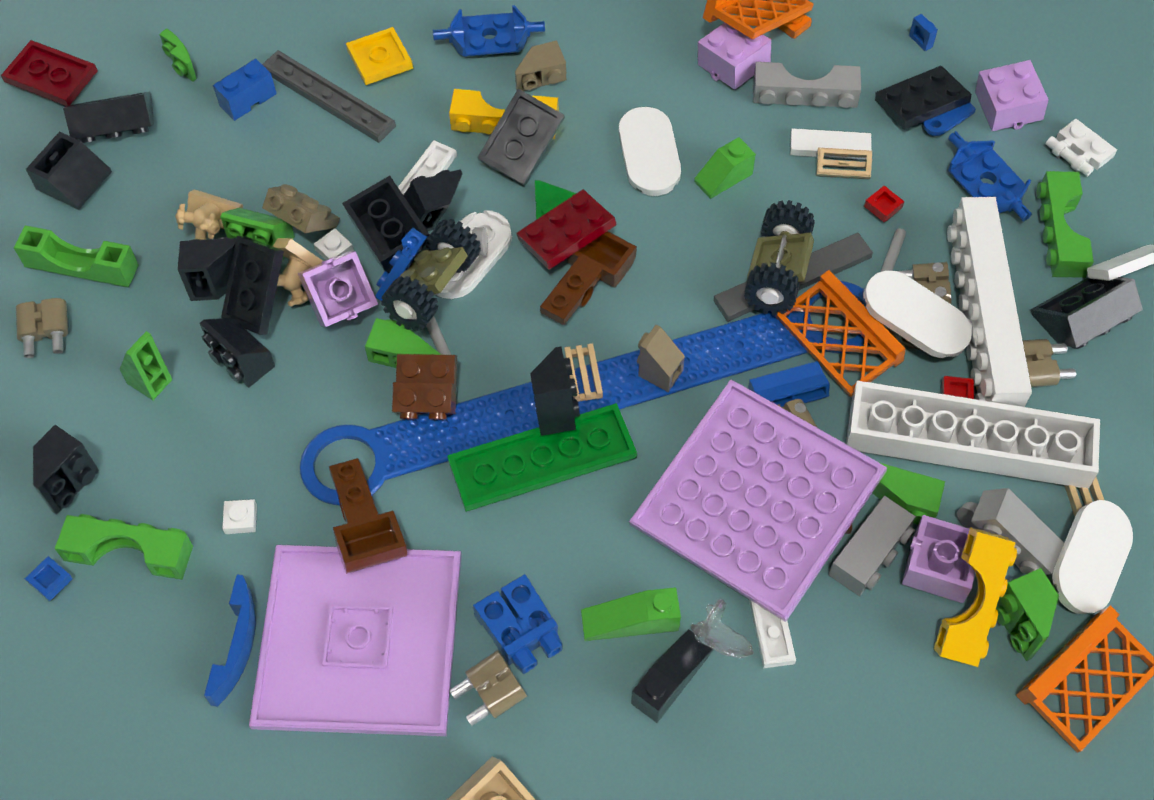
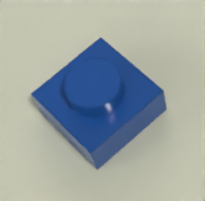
[909,14,938,51]
[24,556,73,602]

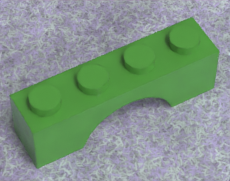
[1036,171,1094,278]
[14,225,139,287]
[55,514,193,580]

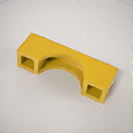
[449,89,559,139]
[934,527,1017,667]

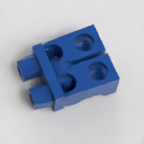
[473,574,562,674]

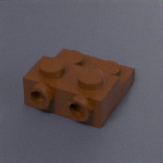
[392,354,457,420]

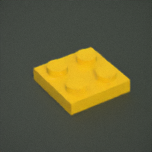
[346,27,413,85]

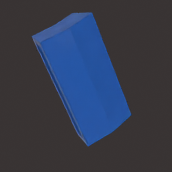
[748,361,830,407]

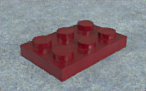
[1,40,98,106]
[517,189,617,270]

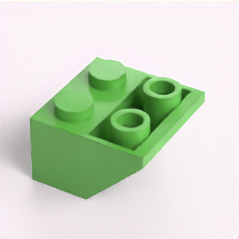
[220,208,295,262]
[996,568,1059,661]

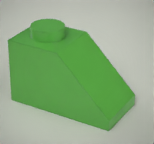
[694,137,756,199]

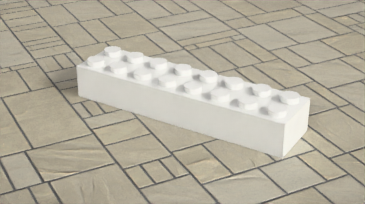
[947,197,1032,407]
[846,381,1100,488]

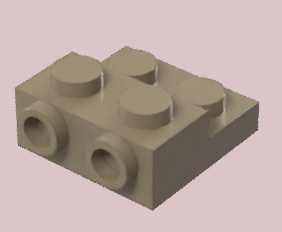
[262,184,340,233]

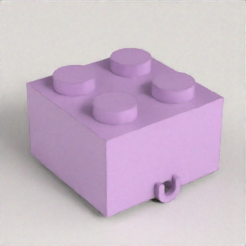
[698,22,771,90]
[975,60,1049,131]
[298,251,378,327]
[902,515,975,603]

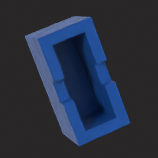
[213,58,276,121]

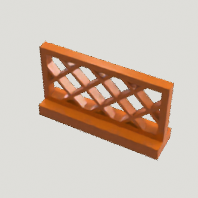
[703,0,814,40]
[776,270,906,397]
[1016,605,1154,753]

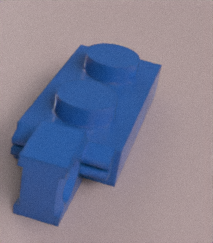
[375,228,427,301]

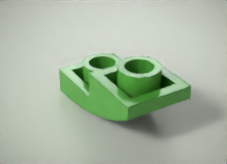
[159,28,197,82]

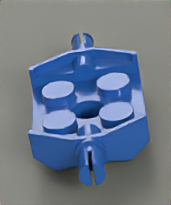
[433,5,545,56]
[948,131,1032,221]

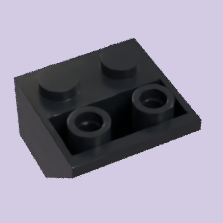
[26,131,112,210]
[403,169,463,231]
[178,237,236,301]
[199,317,275,388]
[530,346,580,436]
[33,425,99,515]

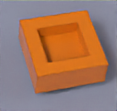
[777,12,812,39]

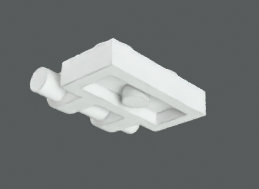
[1046,119,1117,177]

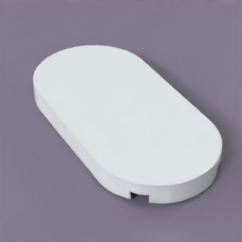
[619,107,681,196]
[435,211,512,299]
[863,271,972,358]
[1052,500,1133,614]

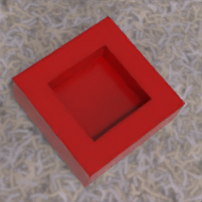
[864,185,905,223]
[942,376,974,399]

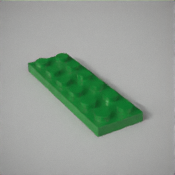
[447,403,637,512]

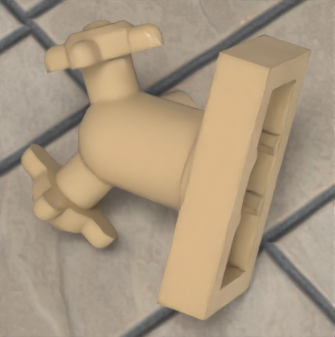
[175,189,243,240]
[273,238,323,307]

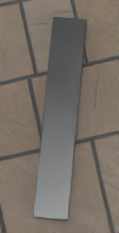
[262,50,396,143]
[714,233,873,322]

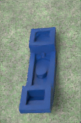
[204,574,256,707]

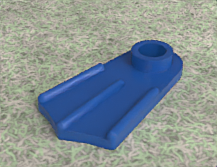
[923,103,976,136]

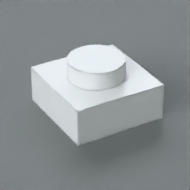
[314,228,354,260]
[223,499,257,534]

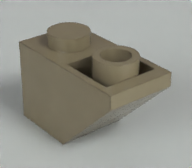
[515,40,566,91]
[637,325,685,392]

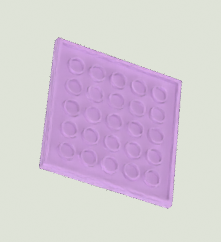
[629,380,887,622]

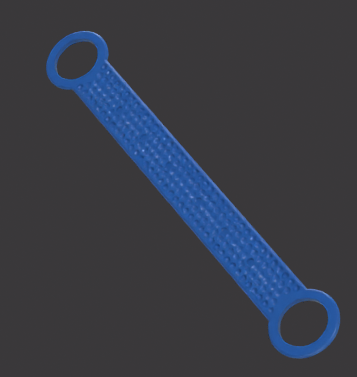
[300,281,882,505]

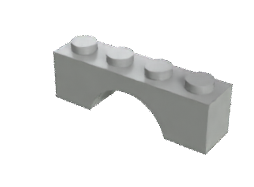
[753,62,861,108]

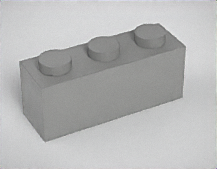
[971,488,1064,575]
[829,496,916,597]

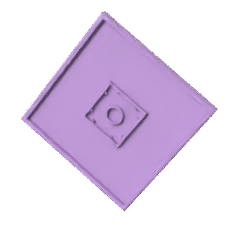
[249,545,461,736]

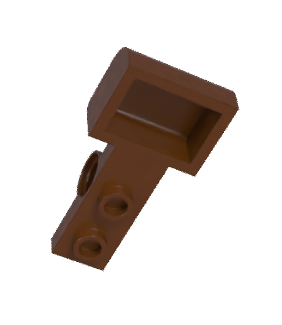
[540,231,637,325]
[329,458,407,574]

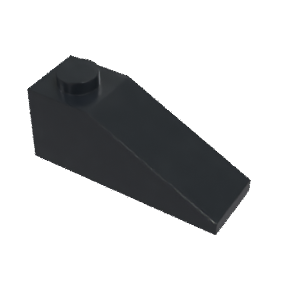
[631,629,715,723]

